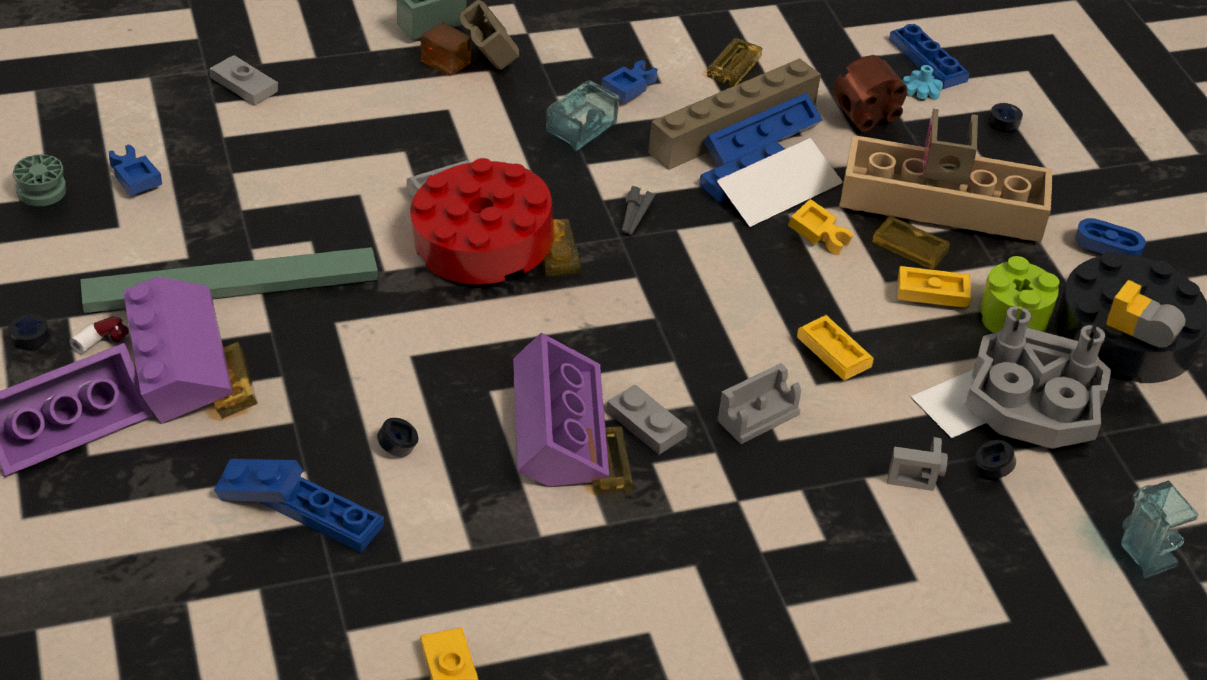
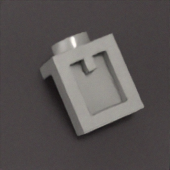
[887,437,948,491]

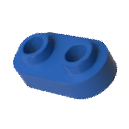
[1075,218,1146,257]

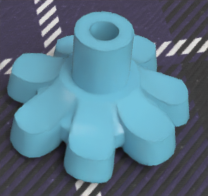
[902,65,943,100]

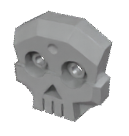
[965,306,1111,449]

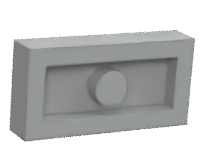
[606,385,688,455]

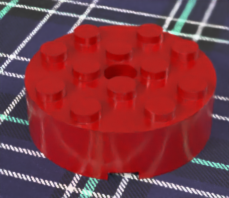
[410,158,554,284]

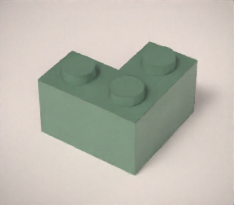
[397,0,467,40]

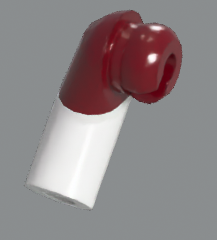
[70,316,129,354]

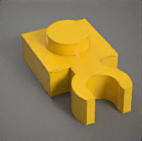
[788,199,853,255]

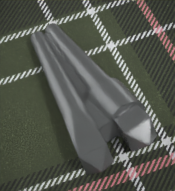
[622,186,656,236]

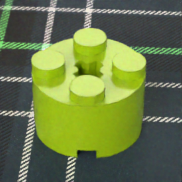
[979,256,1059,333]

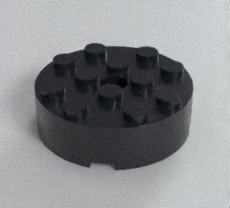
[1057,253,1207,383]

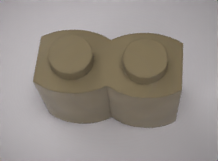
[460,0,519,70]

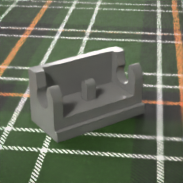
[718,363,801,444]

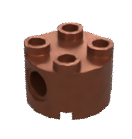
[832,55,907,132]

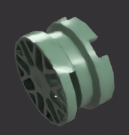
[13,154,67,206]

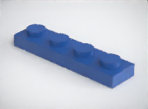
[703,93,822,167]

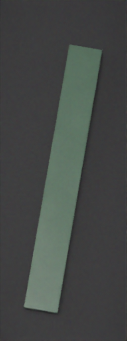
[80,247,378,313]

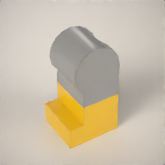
[1106,280,1185,347]

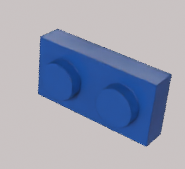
[214,459,303,502]

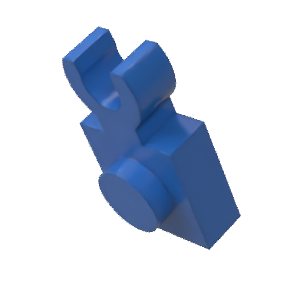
[601,60,658,103]
[109,144,162,196]

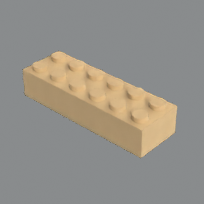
[839,135,1053,242]

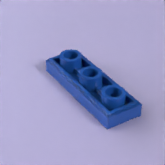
[889,24,970,89]
[260,477,384,553]

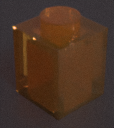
[421,22,471,77]

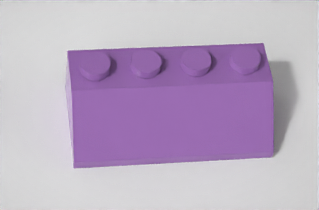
[123,276,233,424]
[513,333,609,487]
[0,343,154,476]

